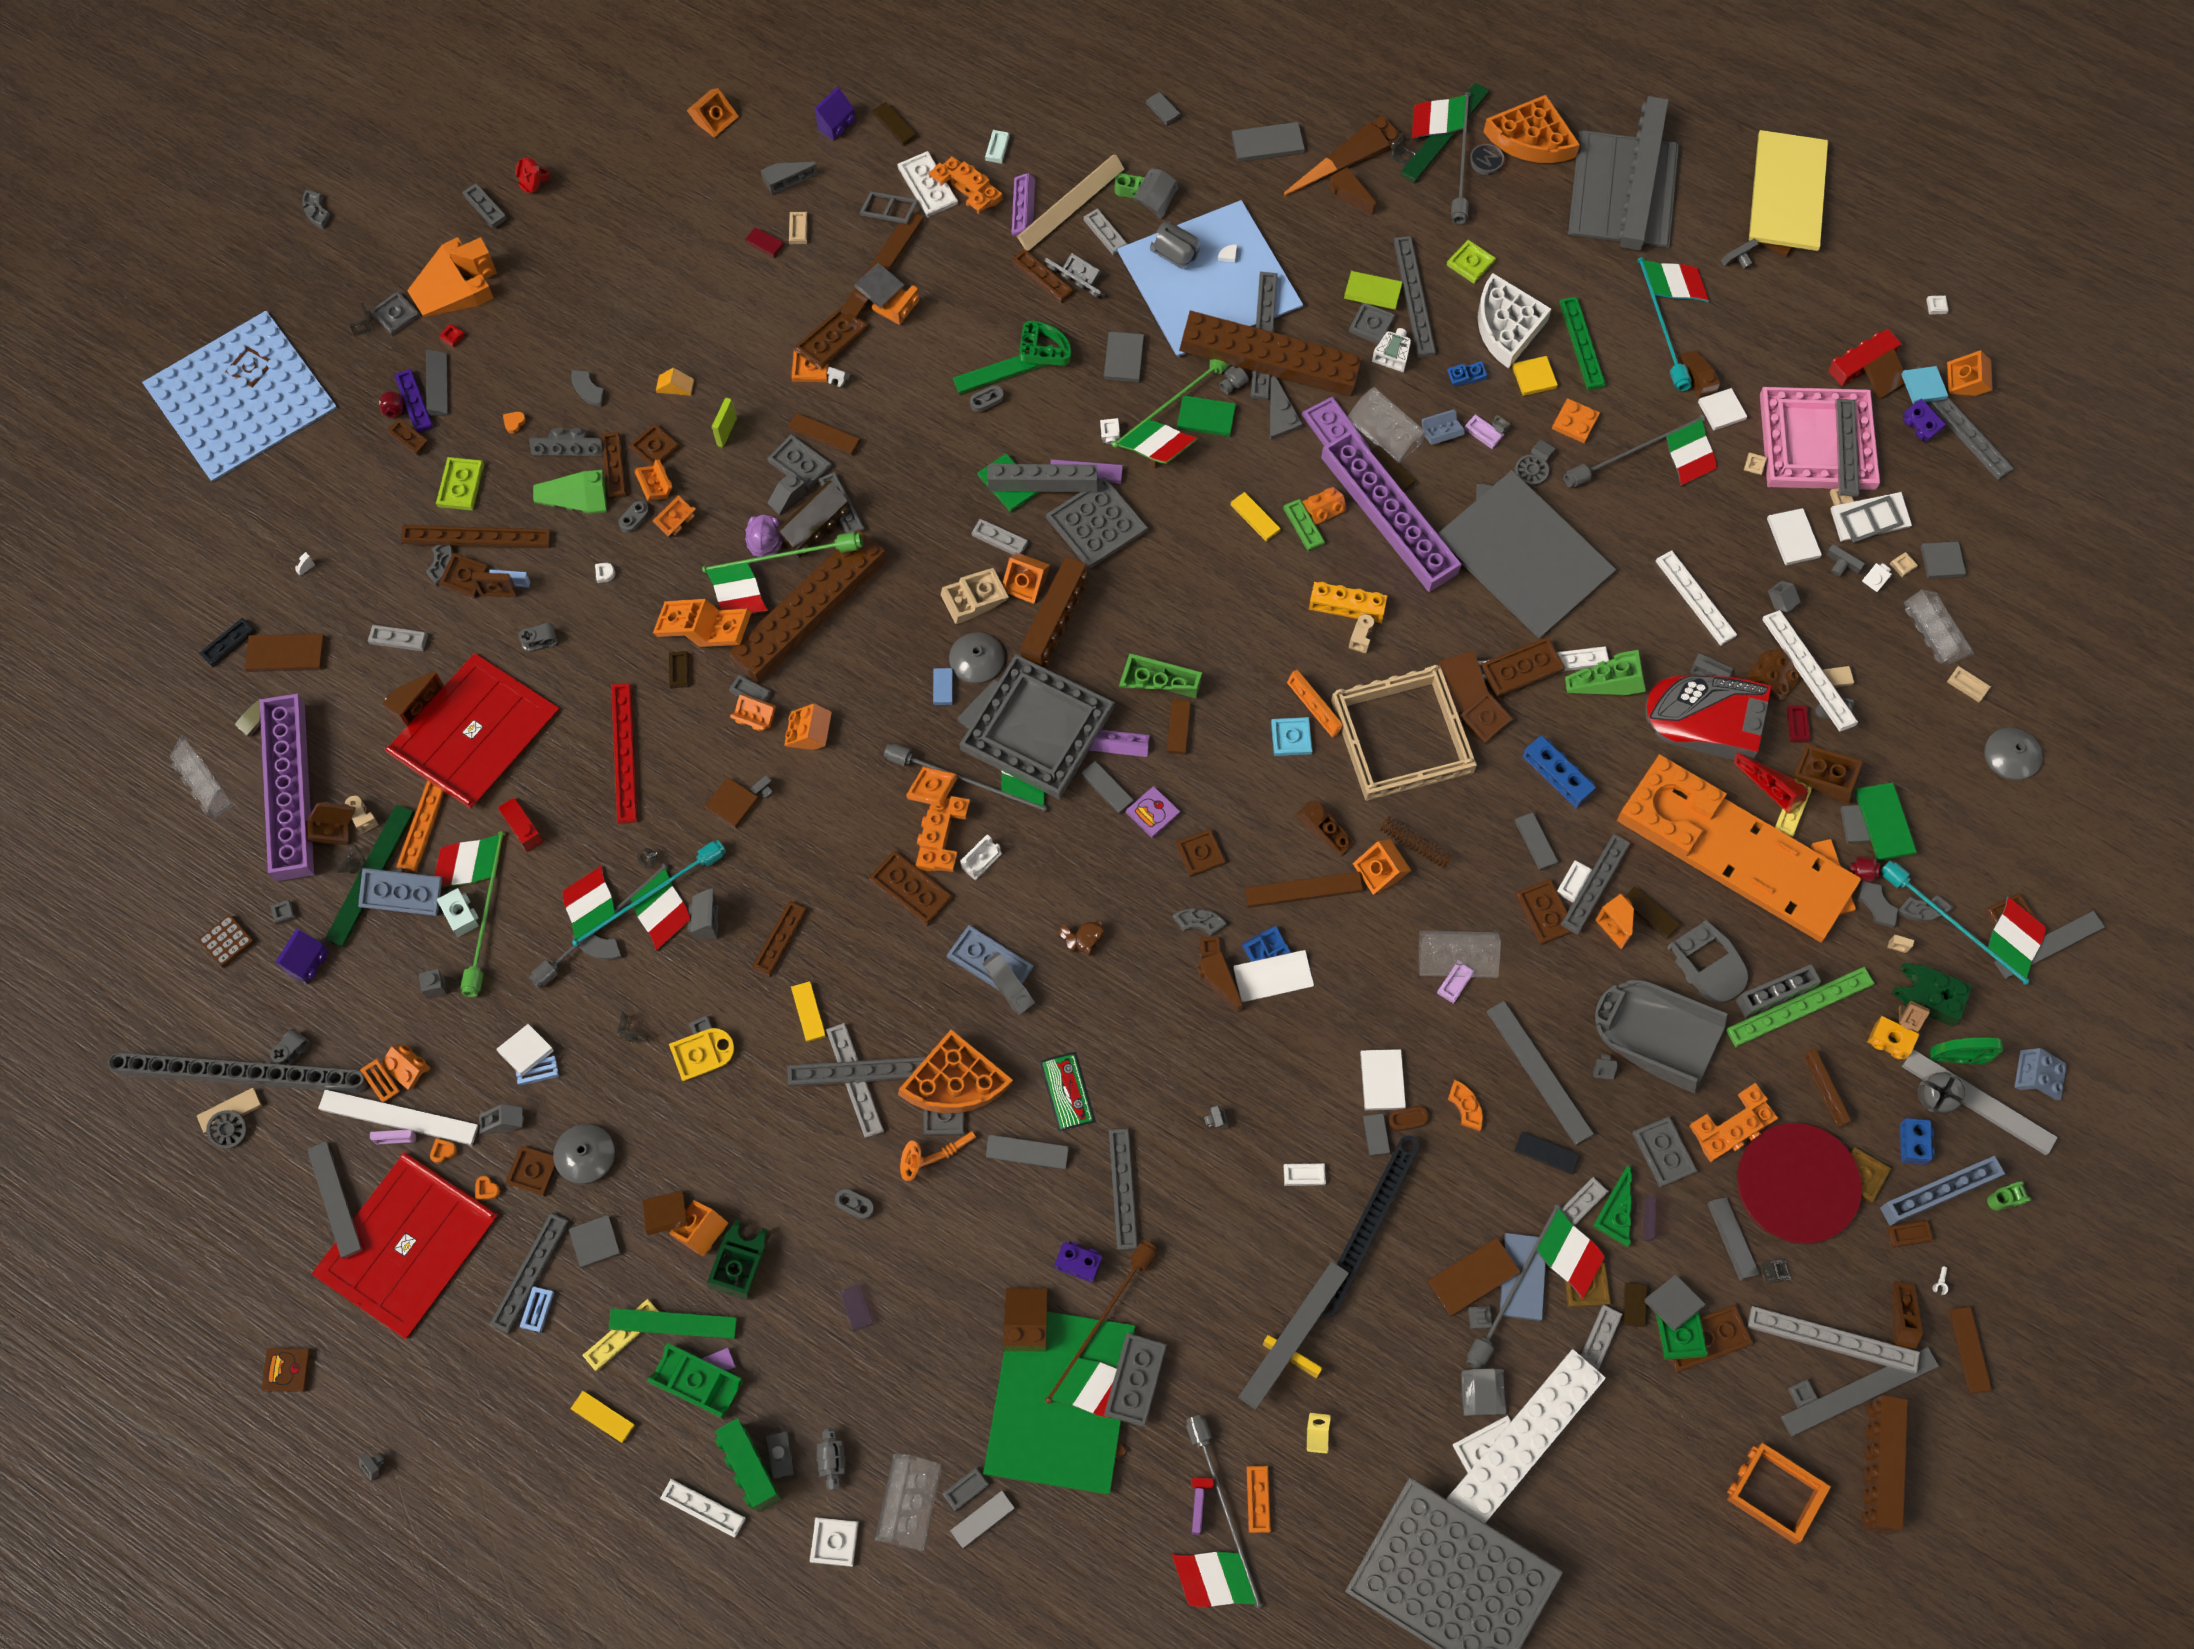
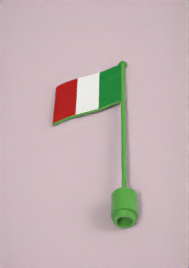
[1112,359,1231,464]
[702,532,863,614]
[434,831,505,997]

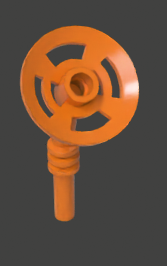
[900,1131,976,1181]

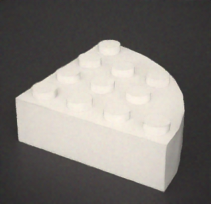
[1478,273,1551,368]

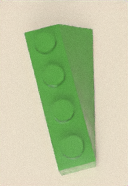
[1119,654,1202,698]

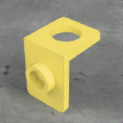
[1307,1413,1331,1453]

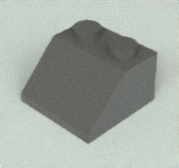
[688,889,719,939]

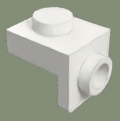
[1100,418,1120,444]
[1862,563,1892,592]

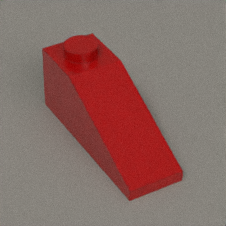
[497,798,543,852]

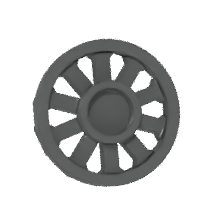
[1515,455,1549,486]
[206,1110,247,1148]

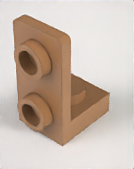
[1899,1001,1930,1032]

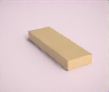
[196,1088,262,1134]

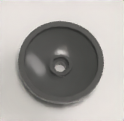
[949,632,1005,684]
[1984,727,2043,781]
[553,1124,615,1184]

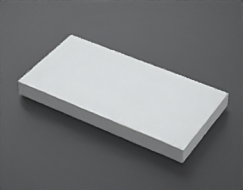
[897,151,958,218]
[1830,492,1912,542]

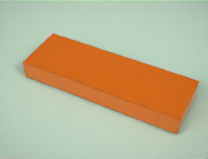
[1246,1466,1271,1533]

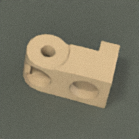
[1349,614,1374,653]
[345,796,379,834]

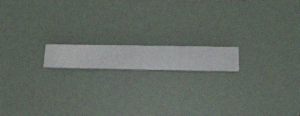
[1902,1049,2058,1155]
[1747,1306,1920,1374]

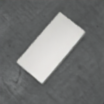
[1557,860,1592,902]
[1284,1164,1326,1186]

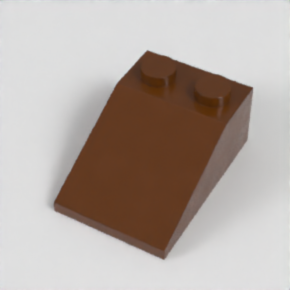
[382,671,444,728]
[1794,745,1863,803]
[1003,1288,1047,1352]

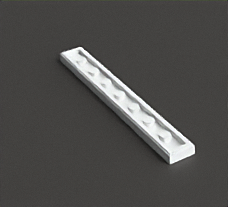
[1763,610,1858,732]
[1478,646,1609,681]
[318,1090,479,1146]

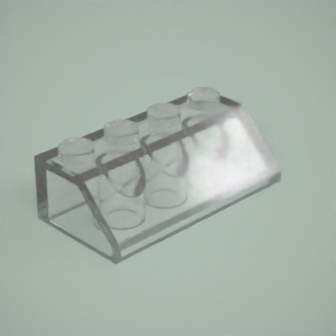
[1348,387,1425,464]
[1903,590,1974,665]
[170,736,234,819]
[1418,931,1501,978]
[875,1454,941,1551]

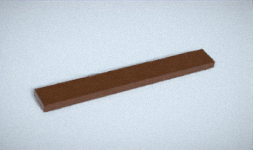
[841,210,924,320]
[401,525,551,548]

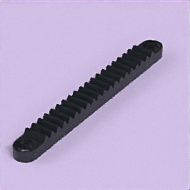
[1321,1135,1419,1318]

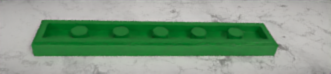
[1559,297,1605,391]
[953,344,1055,395]
[608,1308,737,1339]

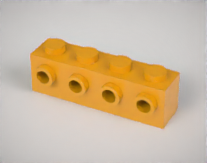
[1309,582,1387,623]

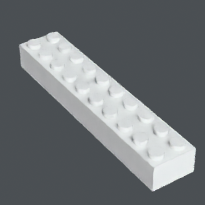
[1446,1349,1605,1523]

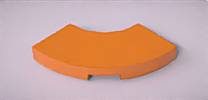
[1448,1080,1483,1131]

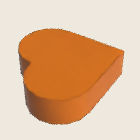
[503,412,526,434]
[430,1138,457,1164]
[475,1176,501,1201]

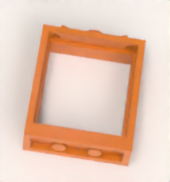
[1727,1443,1830,1544]

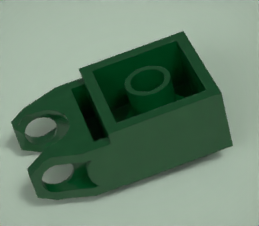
[1891,963,1972,1027]
[707,1219,767,1300]

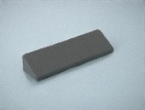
[426,350,448,416]
[986,1135,1069,1170]
[1707,1197,1760,1281]

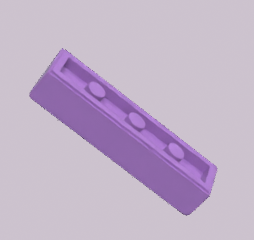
[1012,173,1035,236]
[1090,730,1150,757]

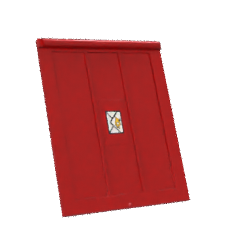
[384,653,559,808]
[311,1152,498,1339]

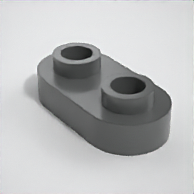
[970,386,1003,412]
[618,501,649,533]
[835,1189,874,1220]

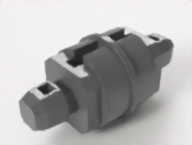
[816,1428,846,1491]

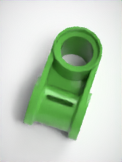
[1114,174,1144,198]
[1987,1181,2032,1211]

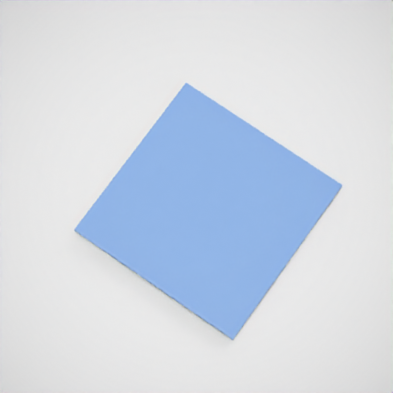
[1117,200,1303,357]
[142,311,337,482]

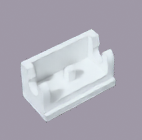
[961,834,1002,880]

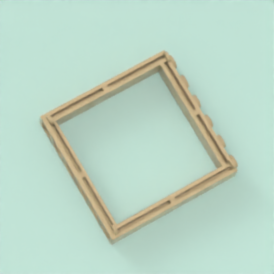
[1331,665,1477,801]

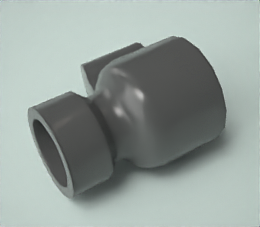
[1219,366,1248,395]

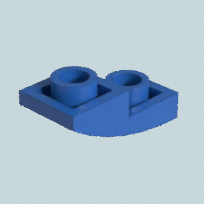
[1447,361,1488,386]

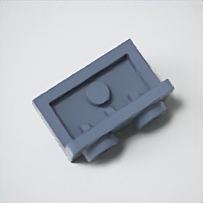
[1422,409,1464,445]

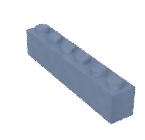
[1880,1156,2005,1226]

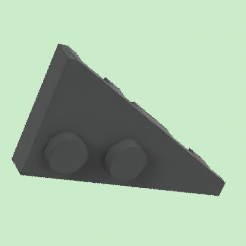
[1270,376,1302,440]

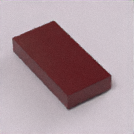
[745,227,784,258]
[1786,705,1810,743]

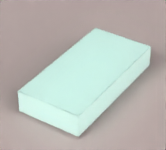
[985,130,1010,164]

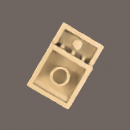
[941,568,1009,624]

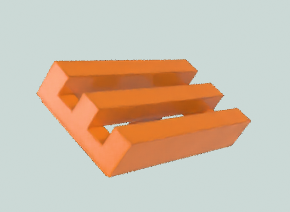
[360,1058,400,1103]

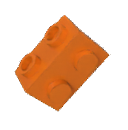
[635,460,672,501]
[1302,487,1347,525]
[653,495,696,536]
[730,693,776,731]
[381,1044,430,1090]

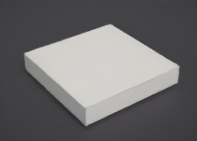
[1698,388,1747,431]
[497,1024,553,1076]
[810,1518,859,1567]

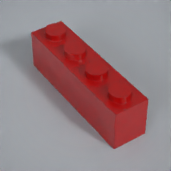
[1828,329,1902,386]

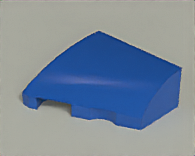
[1241,926,1291,962]

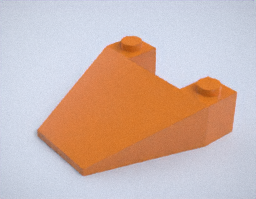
[407,237,494,317]

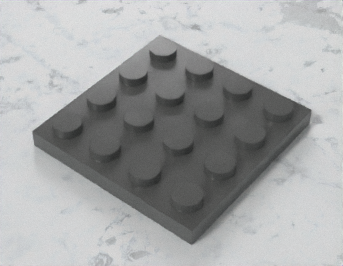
[1046,477,1148,569]

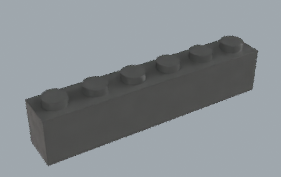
[987,464,1098,492]

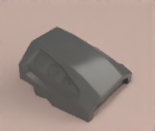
[1133,168,1179,219]
[1461,1369,1506,1416]

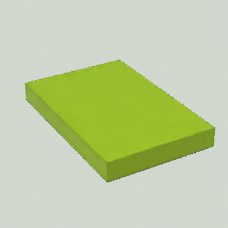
[1344,271,1402,309]
[436,457,484,511]

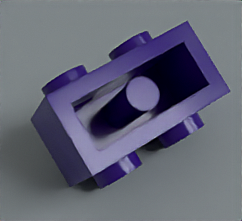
[1903,398,1946,443]
[1054,1241,1102,1284]

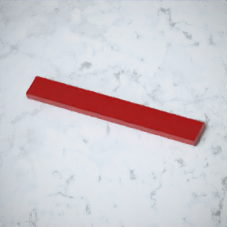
[611,683,638,824]

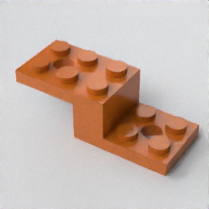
[653,599,752,647]

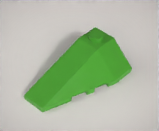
[533,470,607,514]
[1565,650,1646,695]

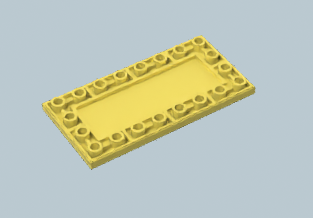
[1749,130,1828,251]

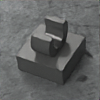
[750,775,772,798]
[1593,1054,1617,1079]
[1204,1106,1229,1130]
[1468,1306,1492,1330]
[359,1453,384,1482]

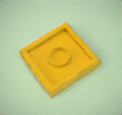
[1512,356,1558,396]

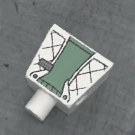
[1372,328,1411,372]

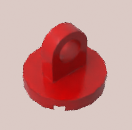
[516,157,550,193]

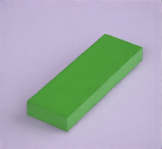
[1283,499,1325,552]

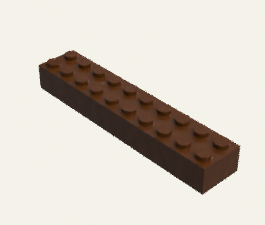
[1179,310,1362,397]
[729,529,887,684]

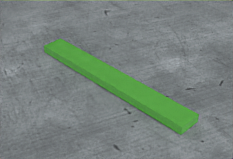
[1726,967,1875,1047]

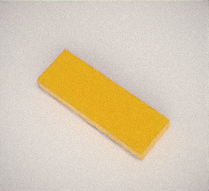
[1231,492,1280,542]
[791,981,826,1043]
[1263,1335,1322,1379]
[571,1391,635,1444]

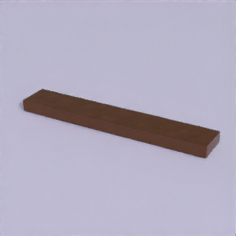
[1245,872,1363,908]

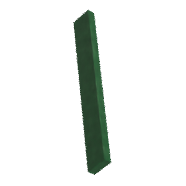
[1400,83,1489,183]
[325,805,414,948]

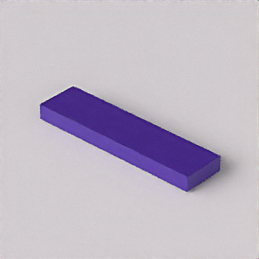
[394,369,434,433]

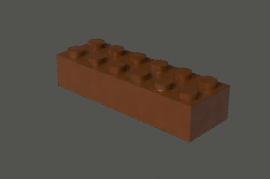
[1020,556,1088,668]
[1861,1395,1908,1535]

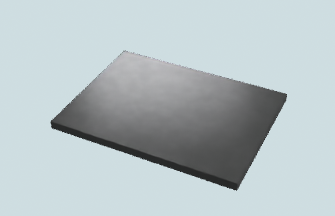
[1437,470,1616,639]
[1345,1477,1563,1649]

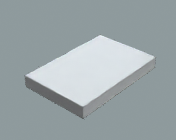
[1767,508,1821,565]
[1360,1049,1406,1110]
[1453,1416,1511,1473]

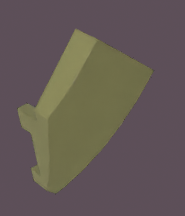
[235,698,261,737]

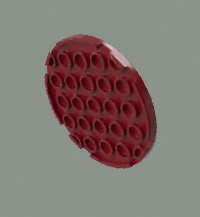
[1737,1123,1862,1244]

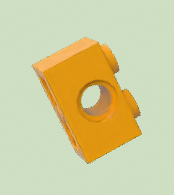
[1867,1016,1919,1060]

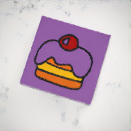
[1126,786,1180,838]

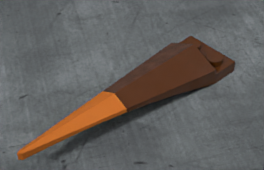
[1284,115,1403,196]

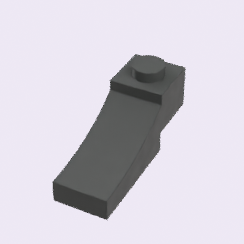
[982,952,1035,1015]

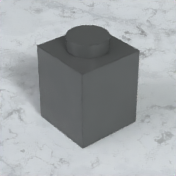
[1768,581,1800,612]
[419,969,447,999]

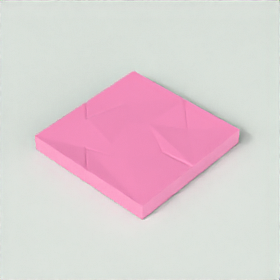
[1760,387,1880,490]

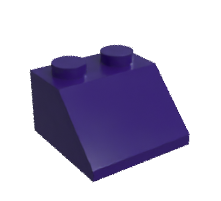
[815,87,856,141]
[276,928,328,984]

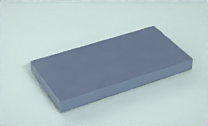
[358,868,442,916]
[947,925,1033,991]
[1500,1233,1545,1321]

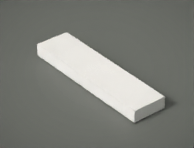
[660,1479,746,1538]

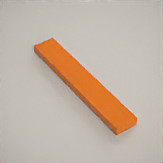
[396,780,445,874]

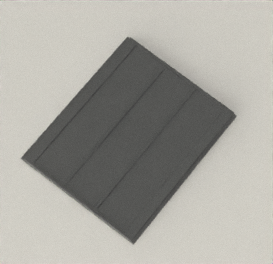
[1568,130,1678,248]

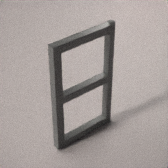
[860,191,919,224]
[1840,495,1903,543]

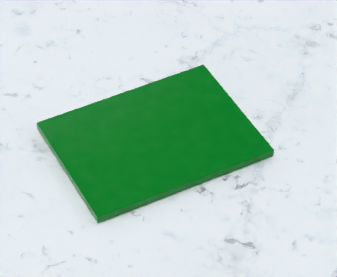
[983,1312,1135,1495]

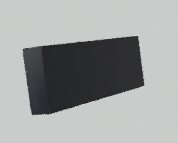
[199,617,256,667]
[1514,1132,1579,1175]

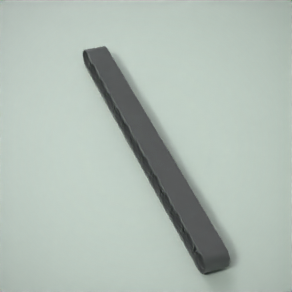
[108,1053,369,1093]

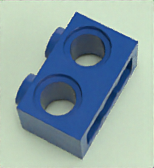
[1900,1118,1934,1165]

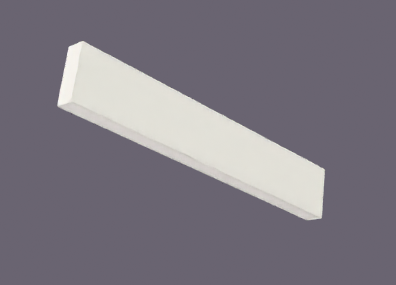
[1656,550,1737,646]

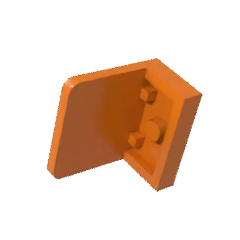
[872,285,919,325]

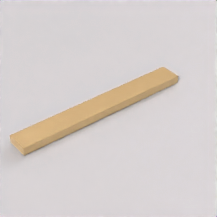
[1017,155,1124,251]

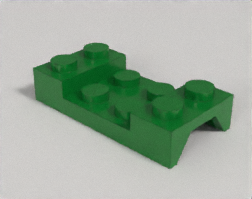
[647,1343,743,1420]

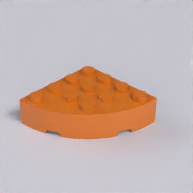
[1484,95,1580,163]
[898,1030,1013,1113]

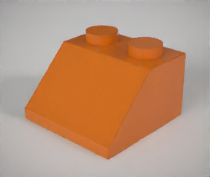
[687,88,739,137]
[449,237,497,279]
[1947,350,1992,396]
[1002,552,1050,604]
[1353,839,1411,895]
[1596,894,1634,949]
[669,1200,728,1256]

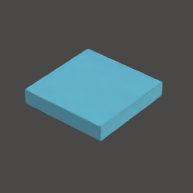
[1901,366,1948,404]
[1271,717,1312,756]

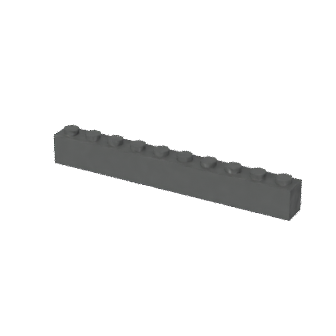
[1618,96,1668,250]

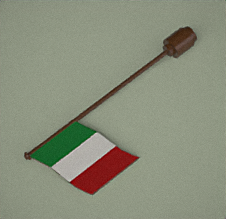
[1045,1240,1158,1418]

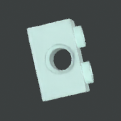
[437,888,479,937]

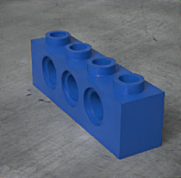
[1522,735,1596,809]

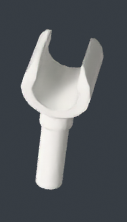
[1932,1267,1948,1295]

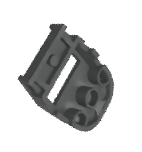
[1667,920,1748,1004]

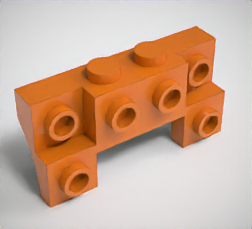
[928,157,1003,214]
[916,796,970,872]
[1689,1083,1778,1162]

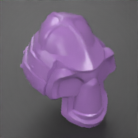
[745,515,783,557]

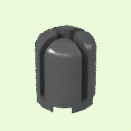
[1150,221,1200,269]
[1917,1072,1966,1113]

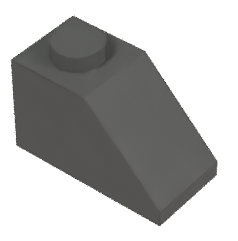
[768,472,807,515]
[479,1104,524,1134]

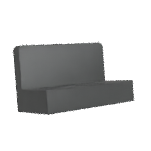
[1690,653,1733,677]

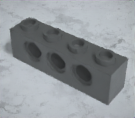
[1736,964,1821,1018]

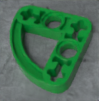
[1019,321,1071,366]
[1930,1038,2003,1065]

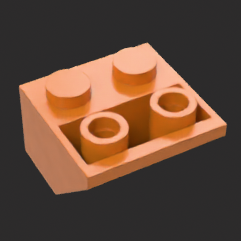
[784,703,832,750]

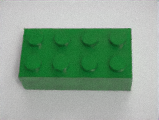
[714,1418,782,1512]

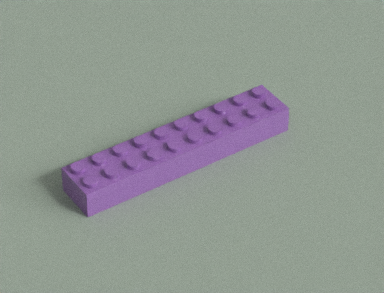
[1321,430,1461,592]
[260,694,314,881]

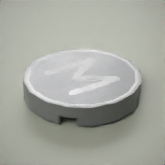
[1470,144,1504,175]

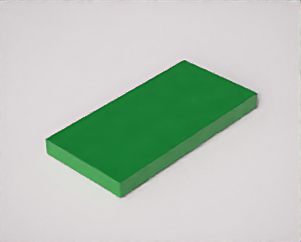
[1854,783,1917,861]

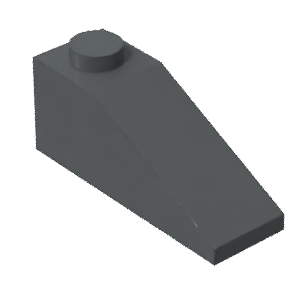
[761,162,818,195]

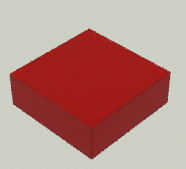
[439,324,465,348]
[1191,1478,1213,1490]

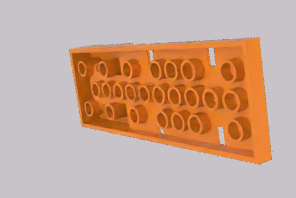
[1617,754,1861,942]

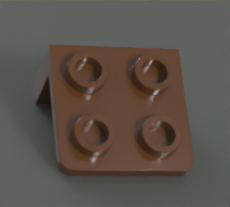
[1746,649,1801,701]
[307,802,356,845]

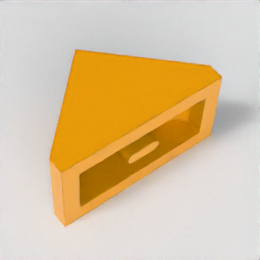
[656,367,694,396]

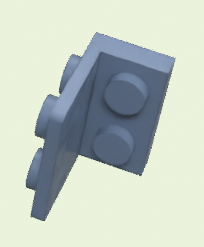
[2015,1048,2066,1100]

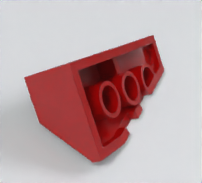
[1734,753,1808,814]

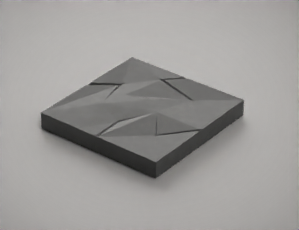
[960,654,1114,800]

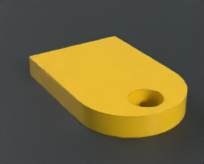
[669,1028,734,1082]

